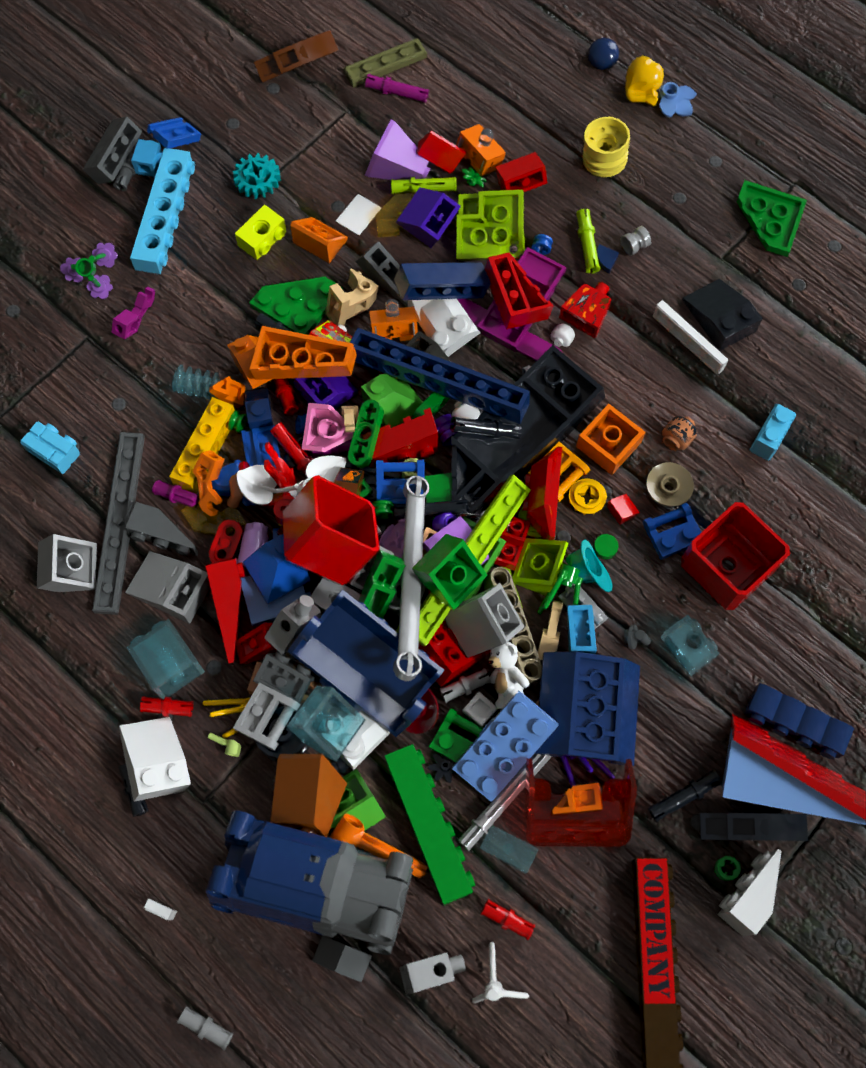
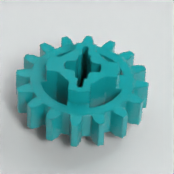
[233,153,281,199]

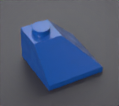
[243,534,311,605]

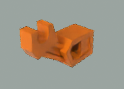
[192,450,225,517]

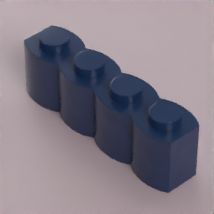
[744,683,854,760]

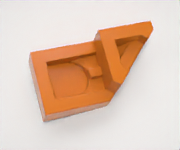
[209,376,245,408]
[552,783,603,814]

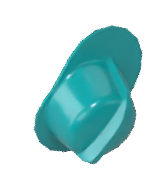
[566,540,613,592]

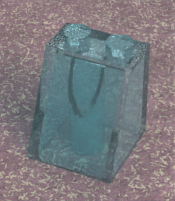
[126,619,205,699]

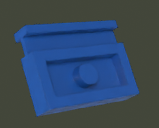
[147,117,201,149]
[241,425,281,468]

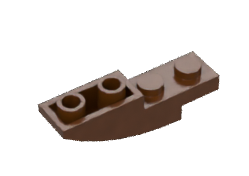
[254,30,339,83]

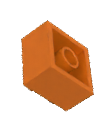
[576,404,645,475]

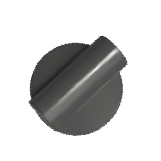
[624,624,651,649]

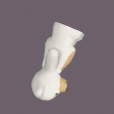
[489,642,529,709]

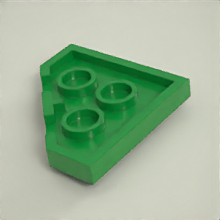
[737,180,807,257]
[249,277,343,335]

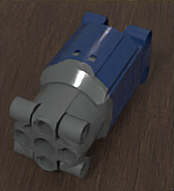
[205,811,413,955]

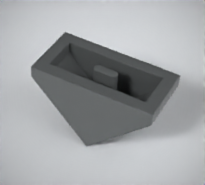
[312,935,372,982]

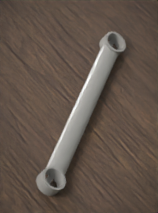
[393,476,429,681]

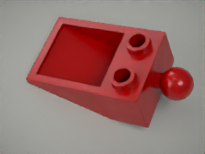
[418,620,490,687]

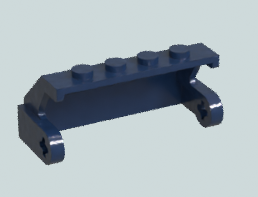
[288,589,444,737]

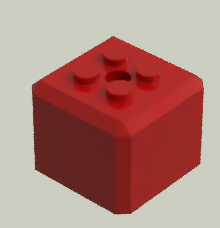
[283,475,380,585]
[681,502,790,610]

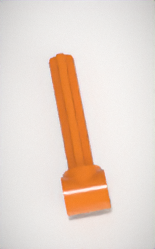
[330,814,428,878]

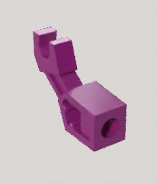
[111,287,155,339]

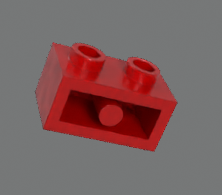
[495,152,548,192]

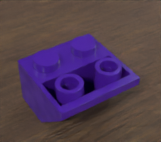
[396,187,461,248]
[292,376,358,410]

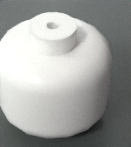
[550,324,575,347]

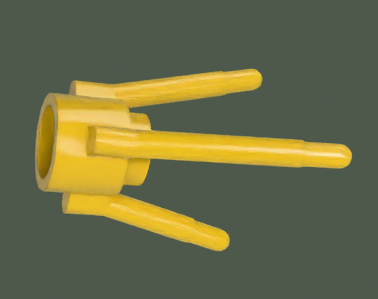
[203,697,251,739]

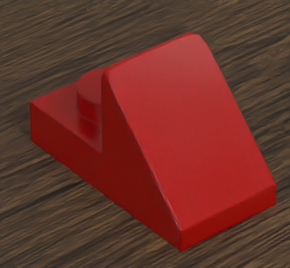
[236,623,277,664]

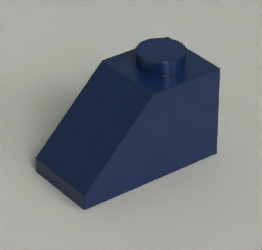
[245,388,274,430]

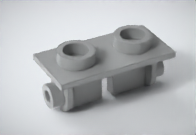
[558,584,608,629]

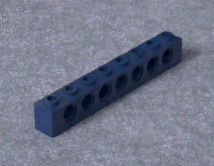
[350,328,530,424]

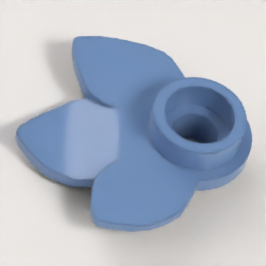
[659,82,697,118]

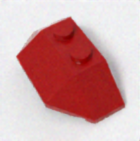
[522,446,562,540]

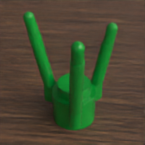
[537,563,583,614]

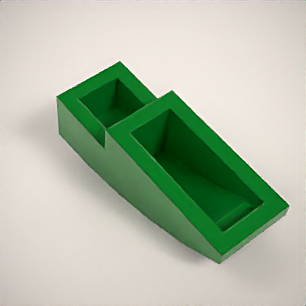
[359,550,406,618]

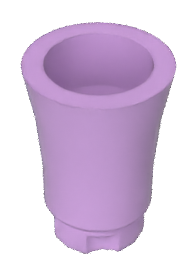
[237,522,269,577]

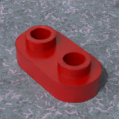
[209,519,243,563]

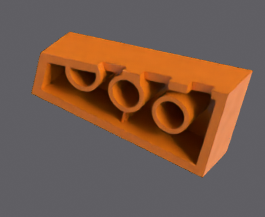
[250,326,357,380]

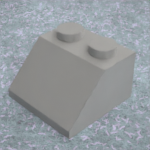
[37,534,97,592]

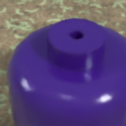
[432,512,457,532]

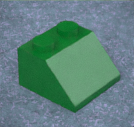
[412,534,488,610]

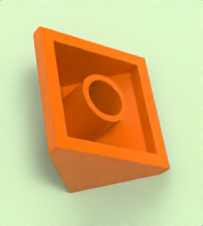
[290,217,348,263]

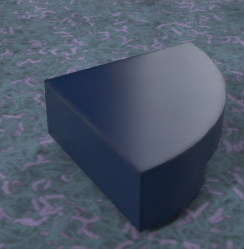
[597,244,619,273]

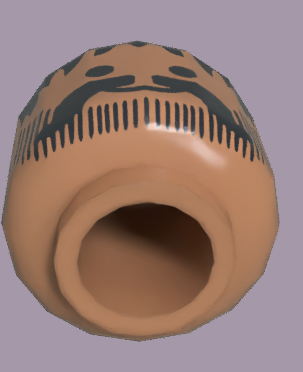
[662,416,697,451]

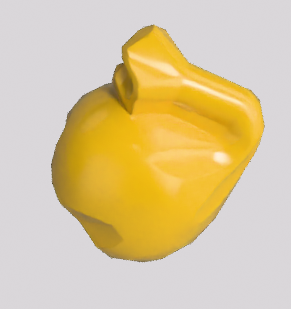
[625,56,664,107]

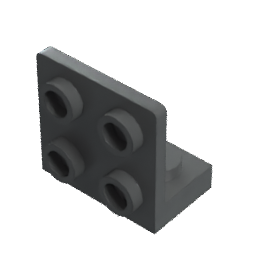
[253,651,320,704]

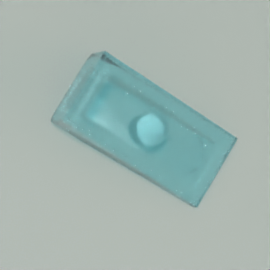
[480,825,539,874]

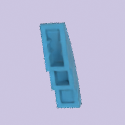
[567,605,597,654]

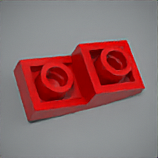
[494,516,531,571]

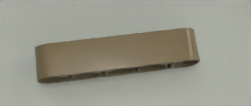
[484,567,542,687]

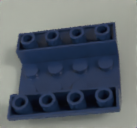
[535,652,640,767]

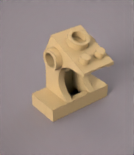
[325,269,379,326]

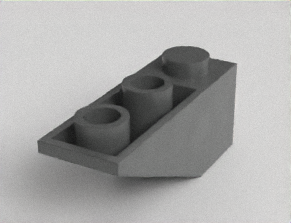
[125,502,198,556]

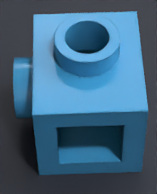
[131,139,163,177]

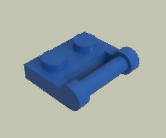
[376,460,425,504]
[643,503,701,560]

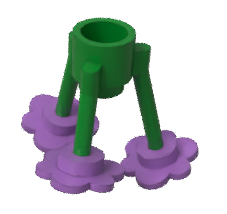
[60,243,118,299]

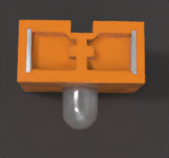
[456,124,506,176]
[369,299,418,341]

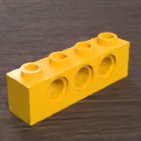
[169,397,235,494]

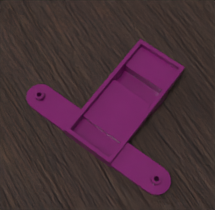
[457,247,566,361]

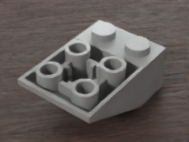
[125,551,210,624]

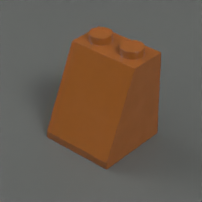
[270,754,347,837]

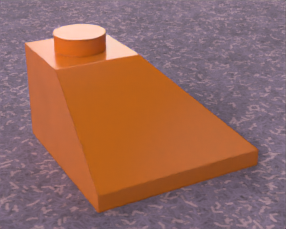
[227,335,272,389]

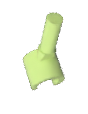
[208,733,241,757]

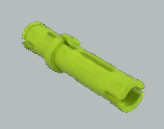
[391,177,457,195]
[576,209,600,274]

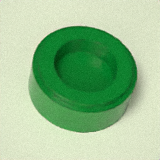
[593,534,618,559]

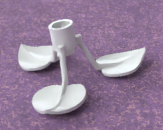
[236,456,346,505]

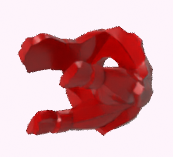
[239,442,297,509]

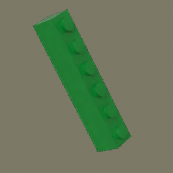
[385,744,476,906]

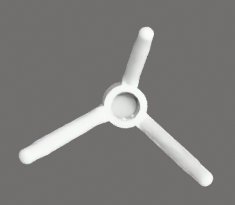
[472,942,529,1003]

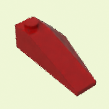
[206,558,245,664]

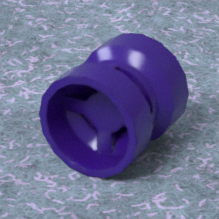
[435,414,458,447]

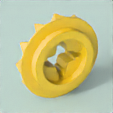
[569,478,607,515]

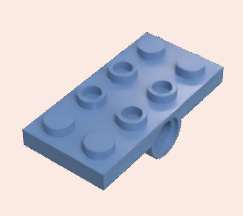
[452,690,558,802]

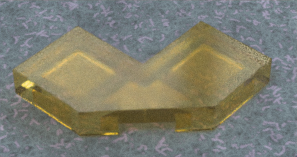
[376,193,415,237]
[181,499,246,536]

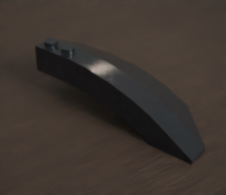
[451,345,605,514]

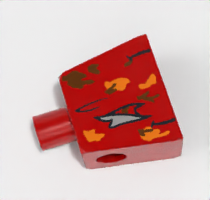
[559,282,611,338]

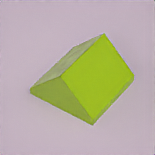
[512,538,568,595]

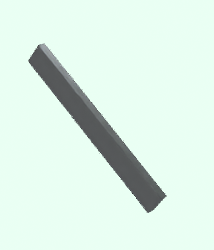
[92,432,145,615]

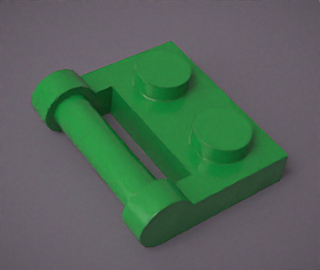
[429,708,483,763]

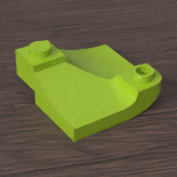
[456,190,525,261]

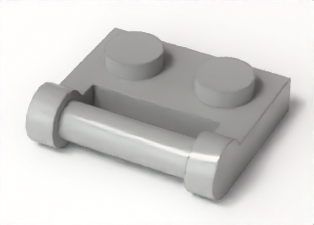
[233,683,300,751]

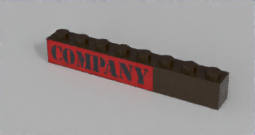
[632,858,684,1068]

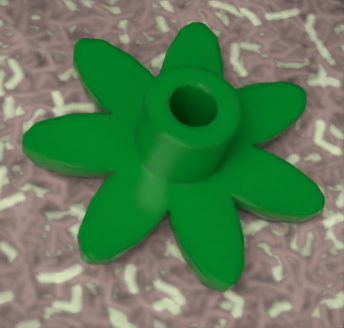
[461,167,487,187]

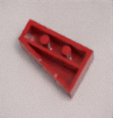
[362,408,438,468]

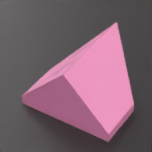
[302,403,354,452]

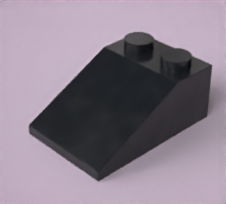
[682,279,763,351]

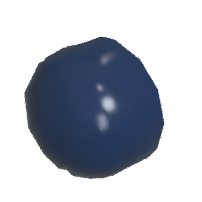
[588,37,619,70]

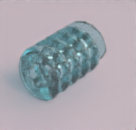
[172,364,223,400]

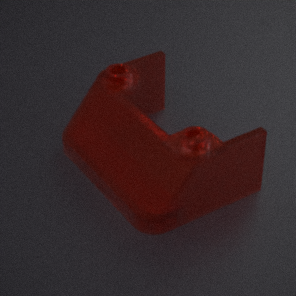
[525,759,637,847]

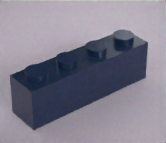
[394,262,491,300]

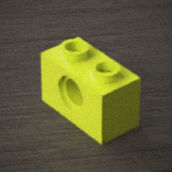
[235,204,286,260]

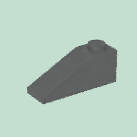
[355,241,408,307]

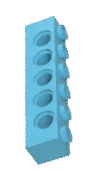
[130,148,195,274]

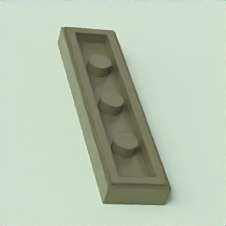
[344,38,427,88]

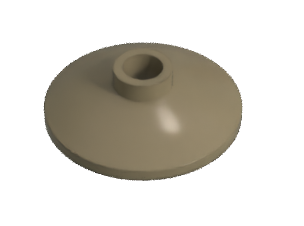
[646,462,694,507]

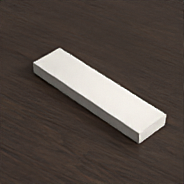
[653,300,728,375]

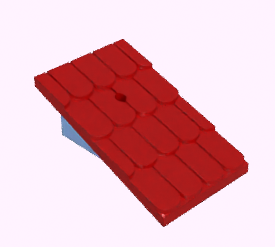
[722,713,866,825]

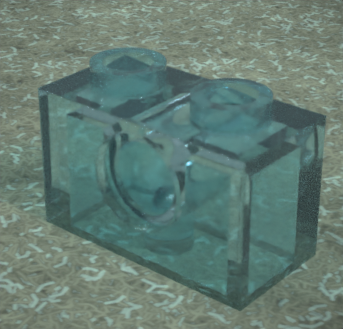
[661,615,720,676]

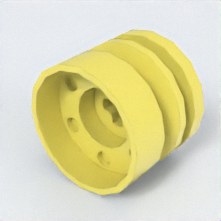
[583,117,630,177]

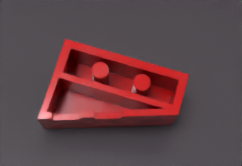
[485,252,554,330]

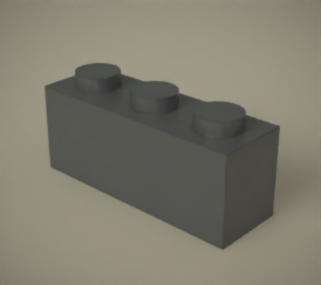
[82,116,142,184]

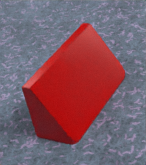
[417,131,466,173]

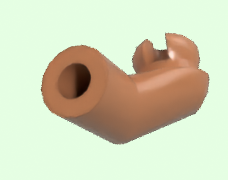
[227,473,244,509]

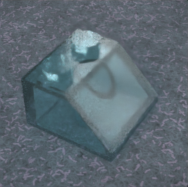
[286,686,366,761]

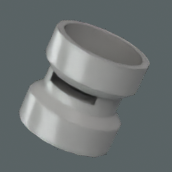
[620,226,651,256]

